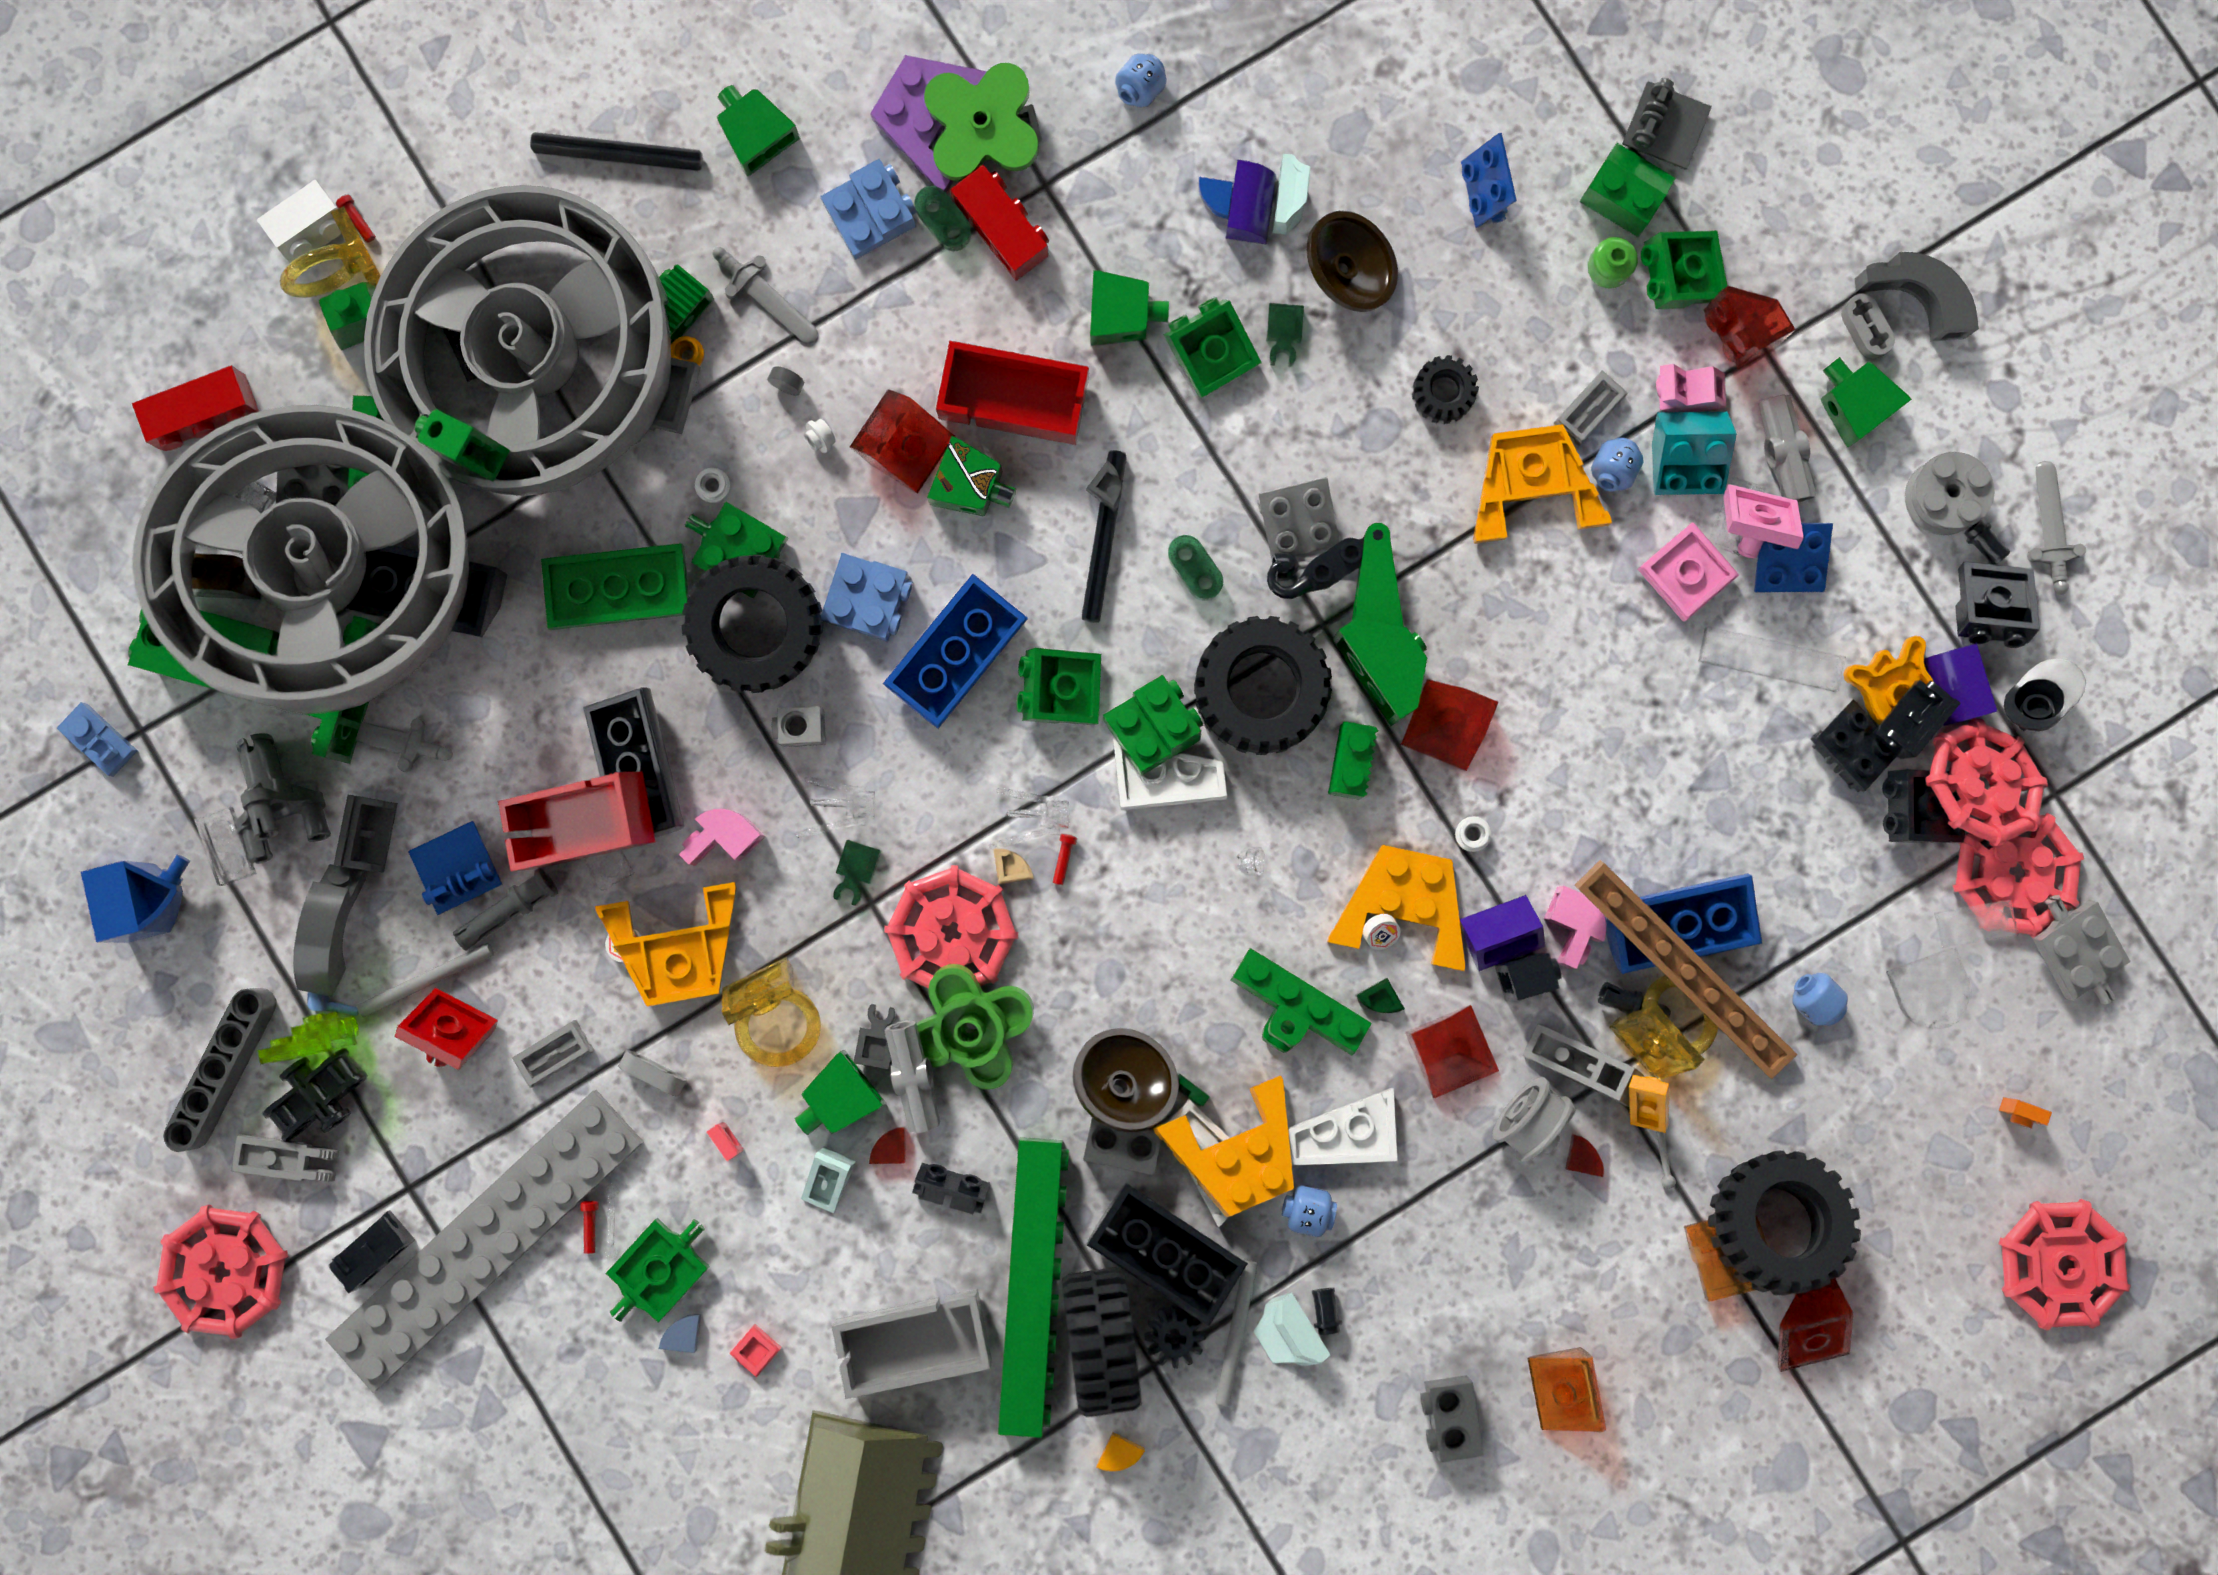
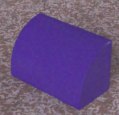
[1225,159,1276,245]
[1924,643,1998,726]
[1460,895,1545,971]

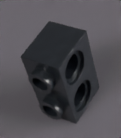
[1495,953,1562,1001]

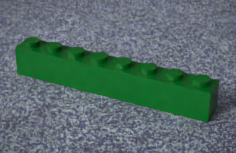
[998,1137,1069,1438]

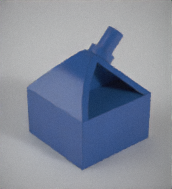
[81,854,190,943]

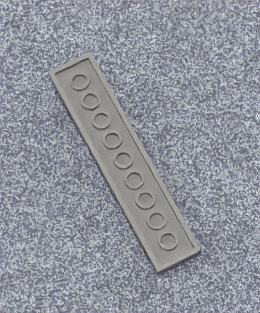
[325,1090,644,1393]

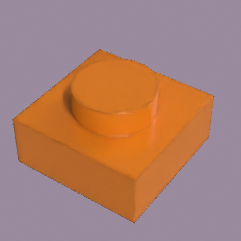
[1999,1097,2052,1129]

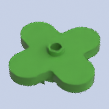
[924,63,1039,181]
[917,964,1034,1090]

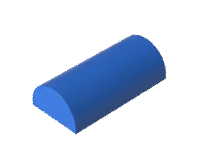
[883,574,1028,729]
[1604,873,1762,974]

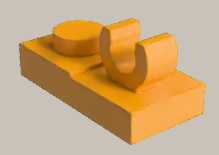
[1629,1075,1669,1133]

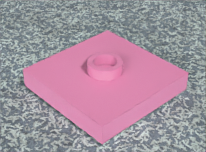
[1637,522,1739,622]

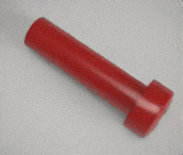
[336,194,376,243]
[1052,834,1078,885]
[580,1201,599,1254]

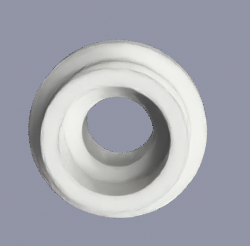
[804,419,836,453]
[695,468,731,503]
[1455,816,1491,852]

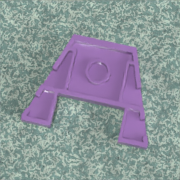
[870,55,987,196]

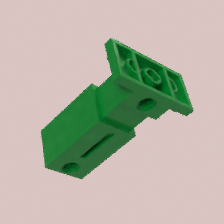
[128,609,380,764]

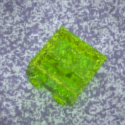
[257,1012,359,1065]

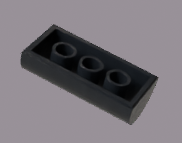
[583,687,685,837]
[1086,1183,1248,1326]

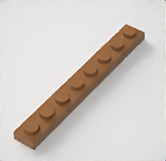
[1574,860,1798,1080]

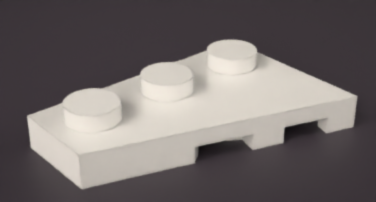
[1288,1088,1397,1166]

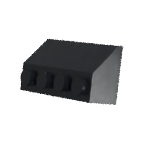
[343,546,508,637]

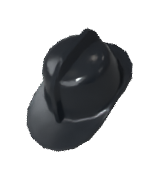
[2003,659,2086,732]

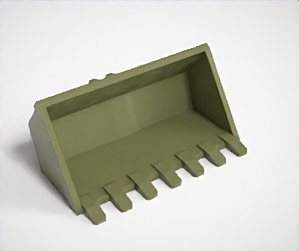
[764,1410,943,1575]

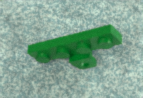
[1230,948,1372,1056]

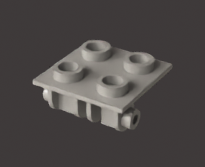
[1257,477,1339,560]

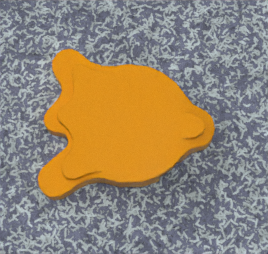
[1843,636,1933,725]

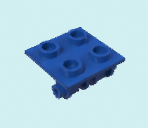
[1461,133,1517,228]
[1754,523,1833,592]
[408,821,503,915]

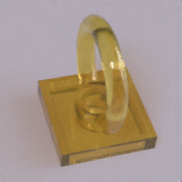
[279,206,381,298]
[722,957,821,1067]
[1609,975,1718,1080]

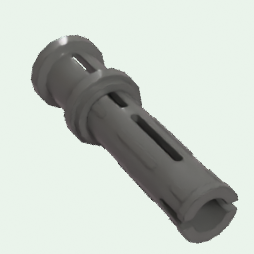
[453,868,558,951]

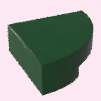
[1355,978,1405,1013]
[1178,1074,1210,1107]

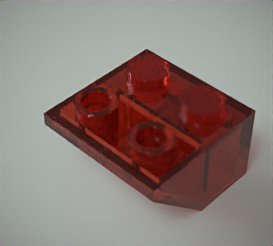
[1703,286,1796,369]

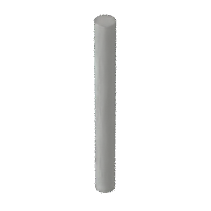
[357,943,494,1017]
[1215,1259,1258,1406]

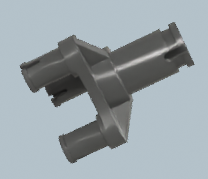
[236,733,331,864]

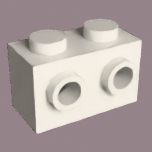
[257,180,351,266]

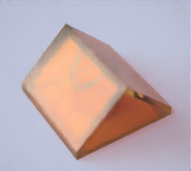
[1527,1347,1606,1432]

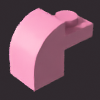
[1656,364,1726,412]
[679,809,766,866]
[1544,886,1607,969]

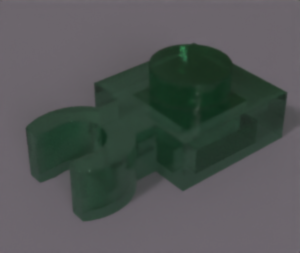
[1266,303,1304,367]
[833,840,882,906]

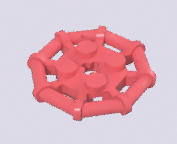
[1925,718,2048,847]
[1952,813,2084,938]
[884,865,1019,989]
[1998,1199,2131,1331]
[153,1205,289,1339]

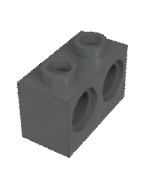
[1083,1118,1161,1176]
[1420,1375,1484,1462]

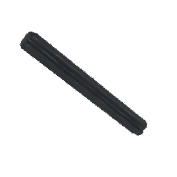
[530,132,703,171]
[1082,450,1126,623]

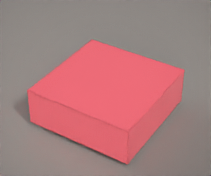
[707,1122,744,1161]
[729,1324,782,1377]

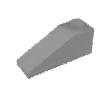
[1523,1024,1644,1107]

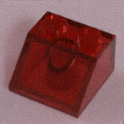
[849,389,956,494]

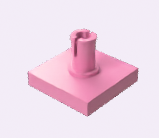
[1723,484,1804,558]

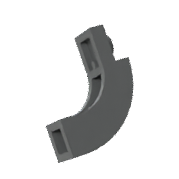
[1854,252,1979,341]
[293,864,366,997]

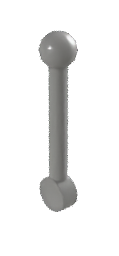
[1656,1131,1676,1189]

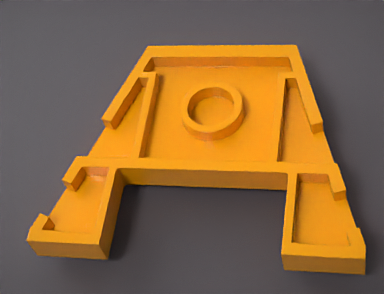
[1473,424,1612,544]
[1327,845,1465,971]
[595,882,736,1007]
[1154,1075,1294,1218]

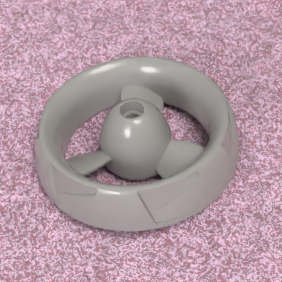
[364,185,671,496]
[133,405,469,714]

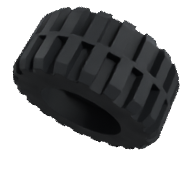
[681,555,823,693]
[1194,616,1332,755]
[1708,1150,1861,1296]
[1062,1267,1141,1417]

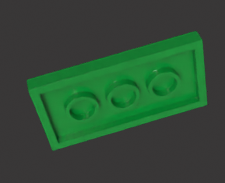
[541,543,689,630]

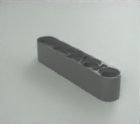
[163,988,276,1152]

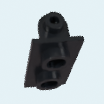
[912,1163,990,1215]

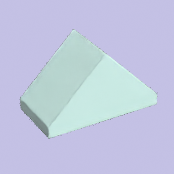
[801,1147,856,1213]

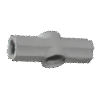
[1758,394,1816,503]
[884,1020,940,1134]

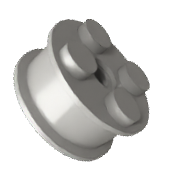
[1905,452,1995,535]
[1492,1077,1576,1162]

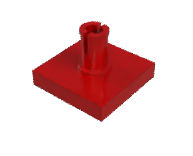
[394,988,498,1070]

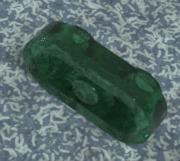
[914,186,971,251]
[1168,535,1223,601]

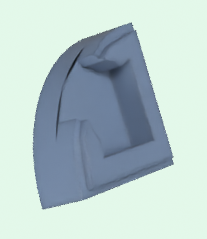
[659,1314,701,1353]

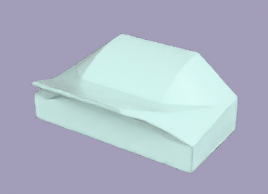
[1273,154,1311,235]
[1254,1293,1330,1366]

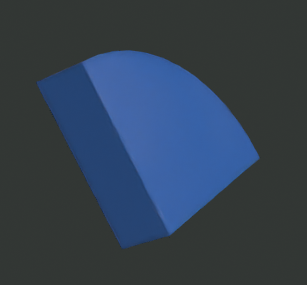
[1198,177,1233,219]

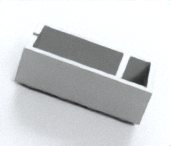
[832,1289,992,1399]

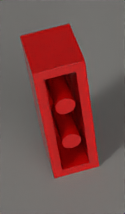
[950,164,1050,281]
[132,365,259,451]

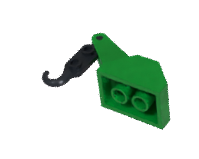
[1267,523,1428,726]

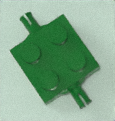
[685,501,788,598]
[605,1218,710,1323]

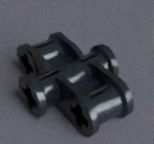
[262,1048,368,1142]

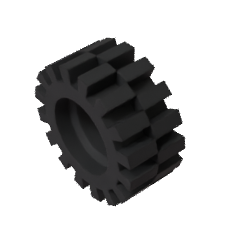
[1412,355,1479,424]

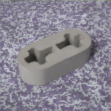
[1841,294,1895,359]
[618,1050,687,1097]

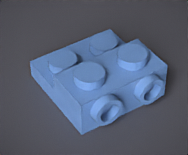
[820,158,917,260]
[821,553,913,642]

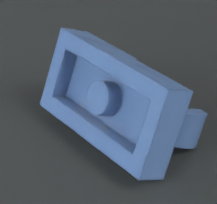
[57,702,138,777]

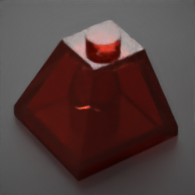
[1400,679,1499,771]
[1405,1005,1499,1099]
[1778,1278,1853,1372]

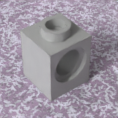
[771,706,826,747]

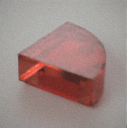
[869,1126,906,1164]
[1565,1134,1604,1177]

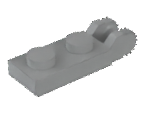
[231,1134,340,1182]

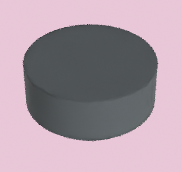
[767,366,805,396]

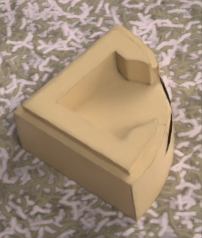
[993,849,1034,884]

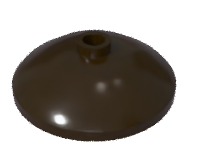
[1306,211,1398,312]
[1073,1028,1179,1132]

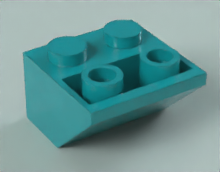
[1652,411,1737,495]

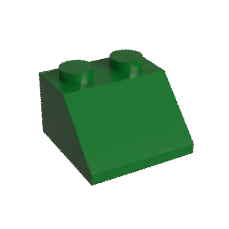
[1579,142,1676,237]

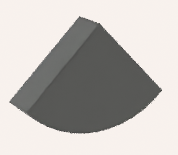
[1086,460,1122,512]

